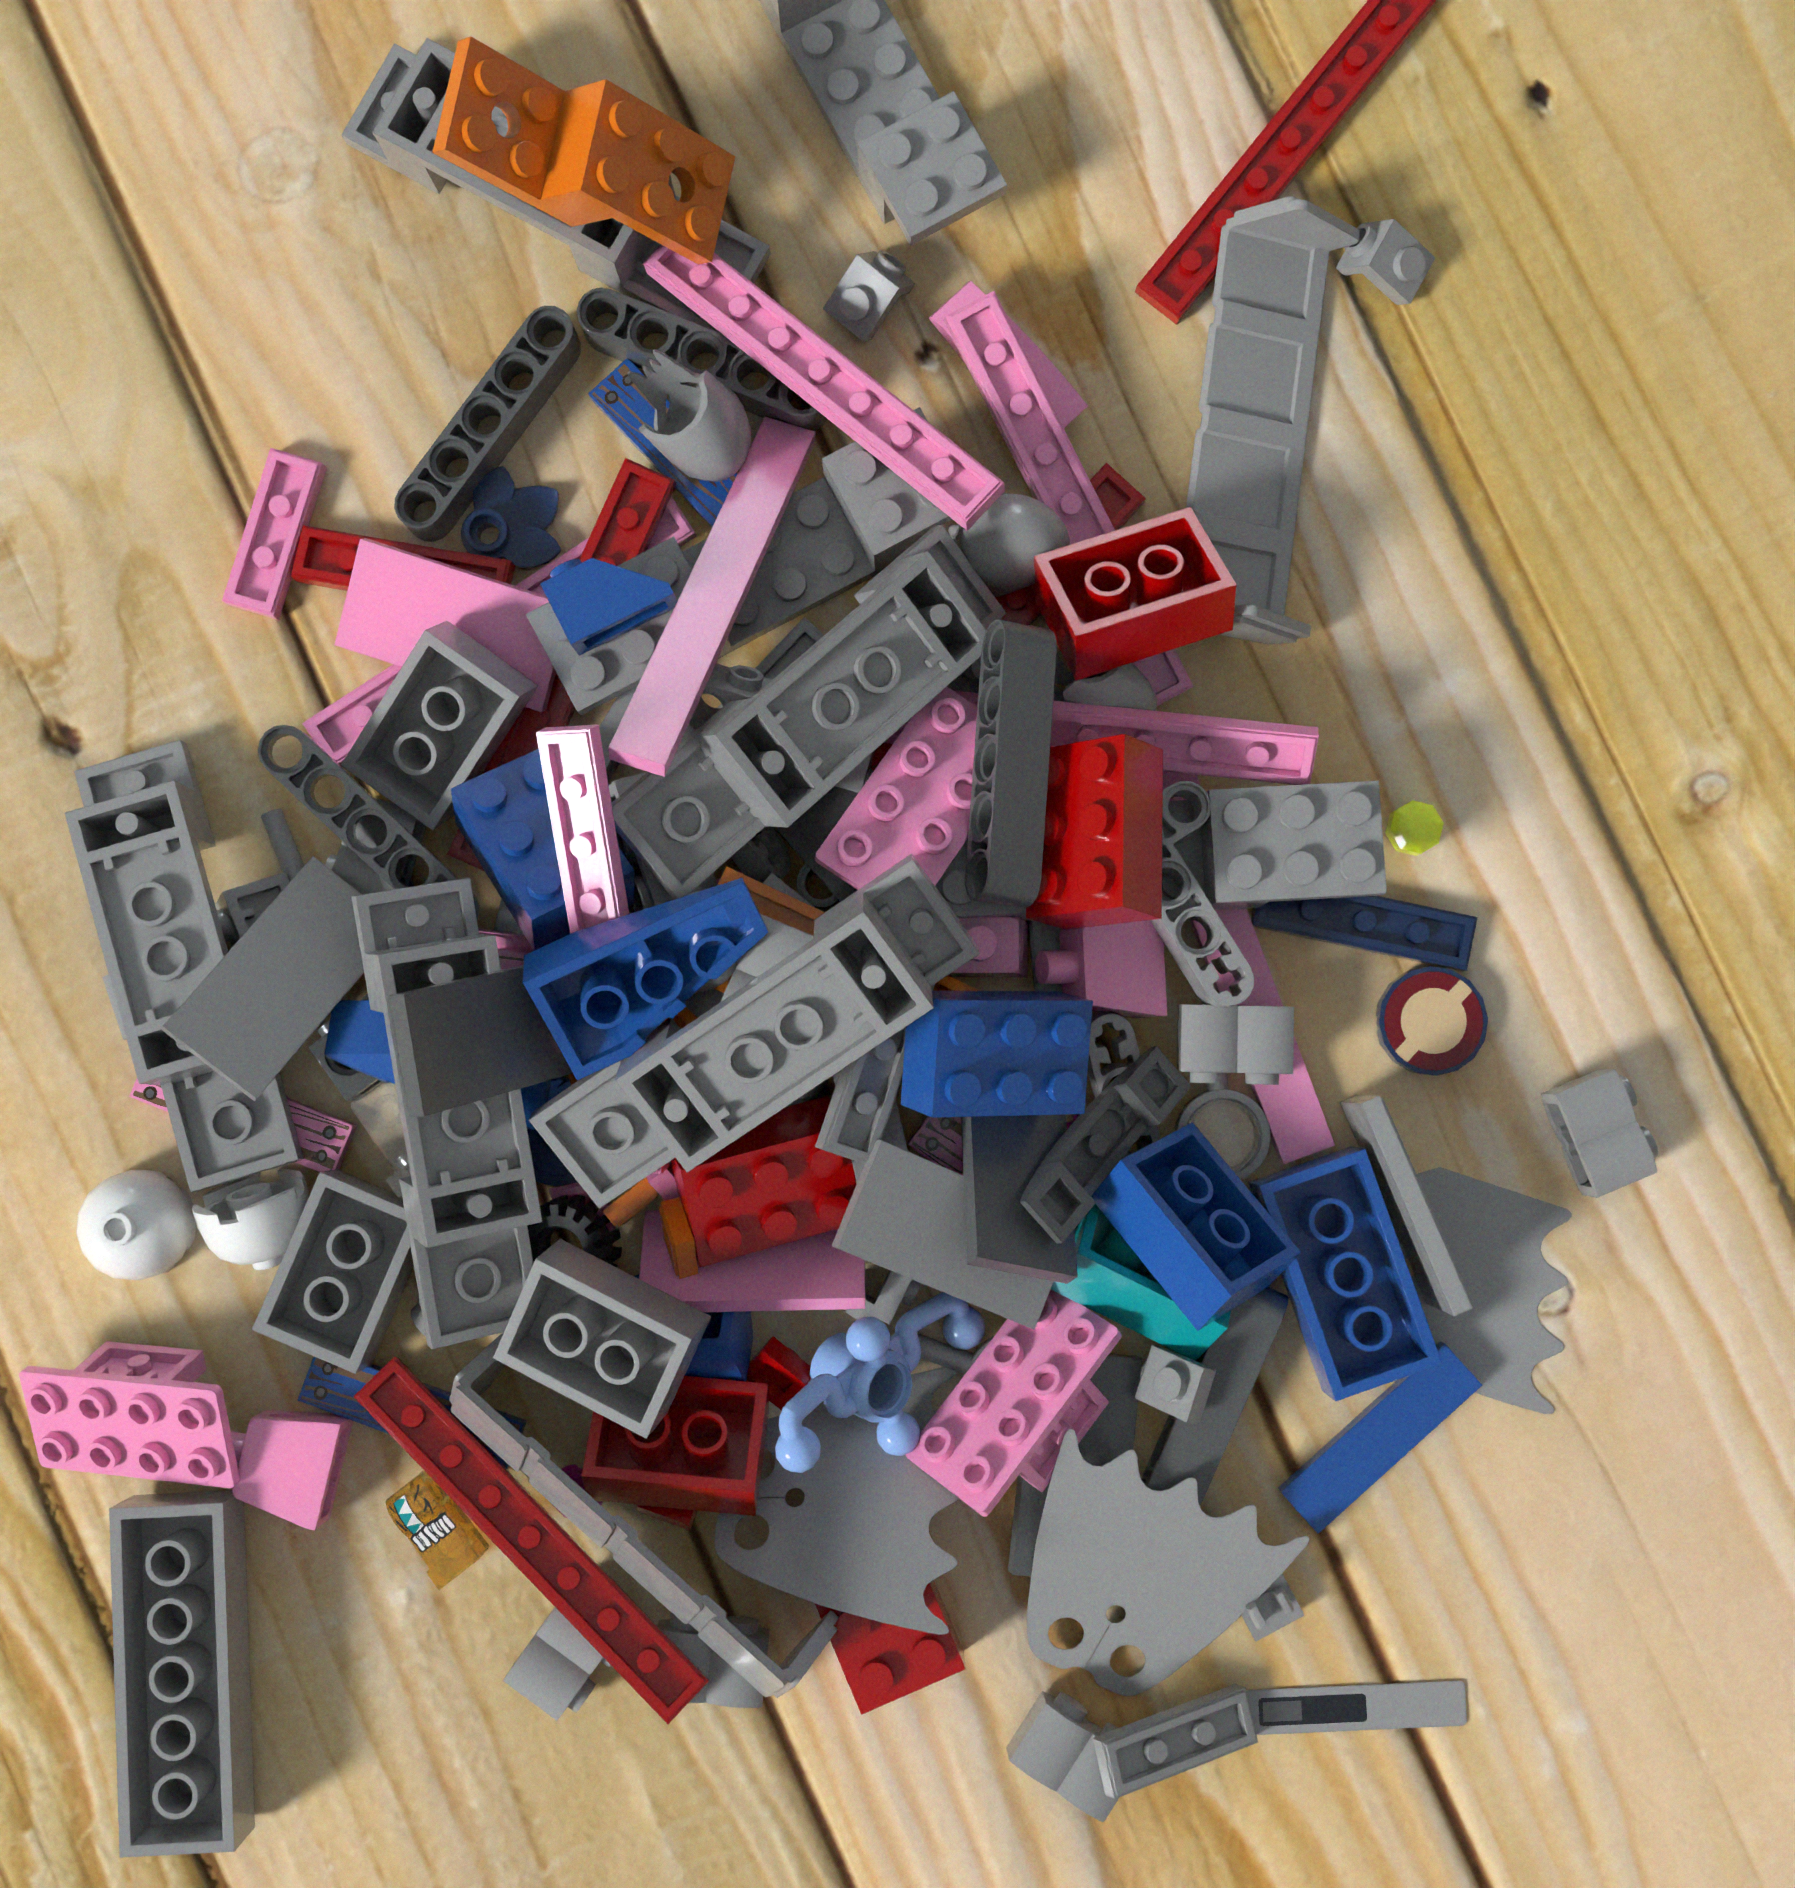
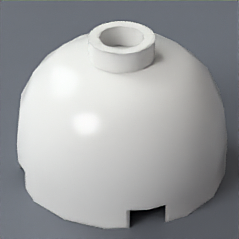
[76,1169,196,1280]
[192,1169,310,1270]

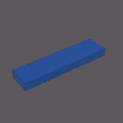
[1278,1341,1482,1534]

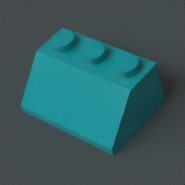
[1051,1195,1231,1361]

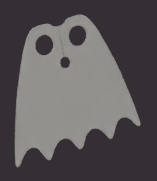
[1393,1167,1572,1414]
[714,1367,959,1635]
[1027,1428,1310,1696]

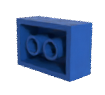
[451,749,634,950]
[901,991,1093,1118]
[1091,1122,1301,1331]

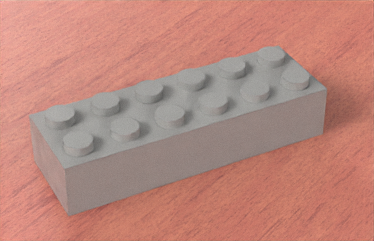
[109,1490,255,1858]

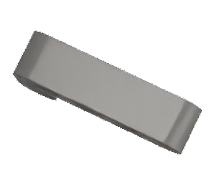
[1150,781,1254,1008]

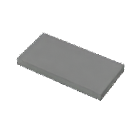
[161,856,364,1101]
[1339,1095,1473,1316]
[832,1139,1054,1330]

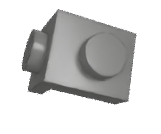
[1336,219,1435,305]
[823,250,915,342]
[845,1270,922,1325]
[1135,1345,1217,1424]

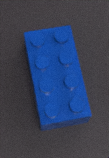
[1248,1146,1442,1401]

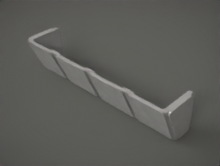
[1186,196,1360,644]
[449,1332,839,1698]

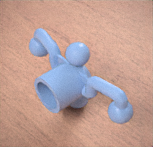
[775,1292,985,1473]

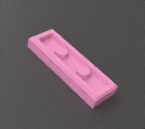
[222,448,327,620]

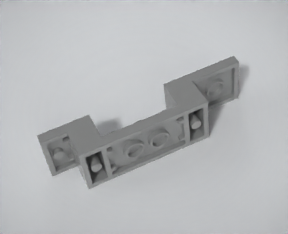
[758,0,1007,246]
[342,38,771,333]
[526,407,953,716]
[612,524,1006,900]
[64,740,304,1192]
[935,780,1387,921]
[529,854,980,1208]
[351,878,542,1350]

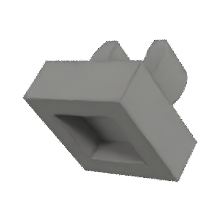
[1241,1574,1304,1641]

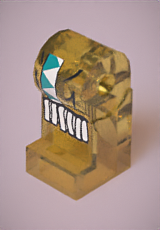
[386,1471,490,1590]

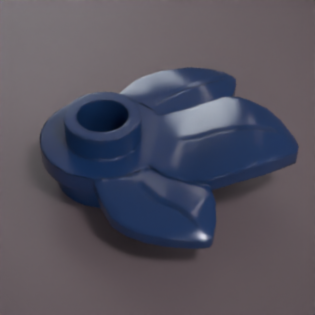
[461,466,561,568]

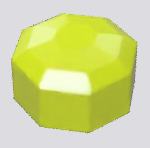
[1385,800,1444,856]

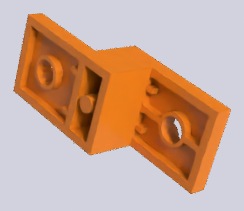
[432,36,735,264]

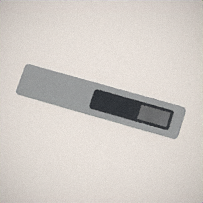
[1246,1681,1467,1735]

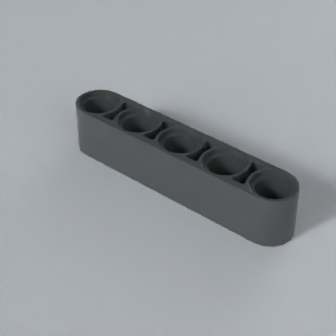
[577,287,827,431]
[394,306,581,542]
[965,620,1057,908]
[258,725,480,920]
[1141,1287,1289,1506]

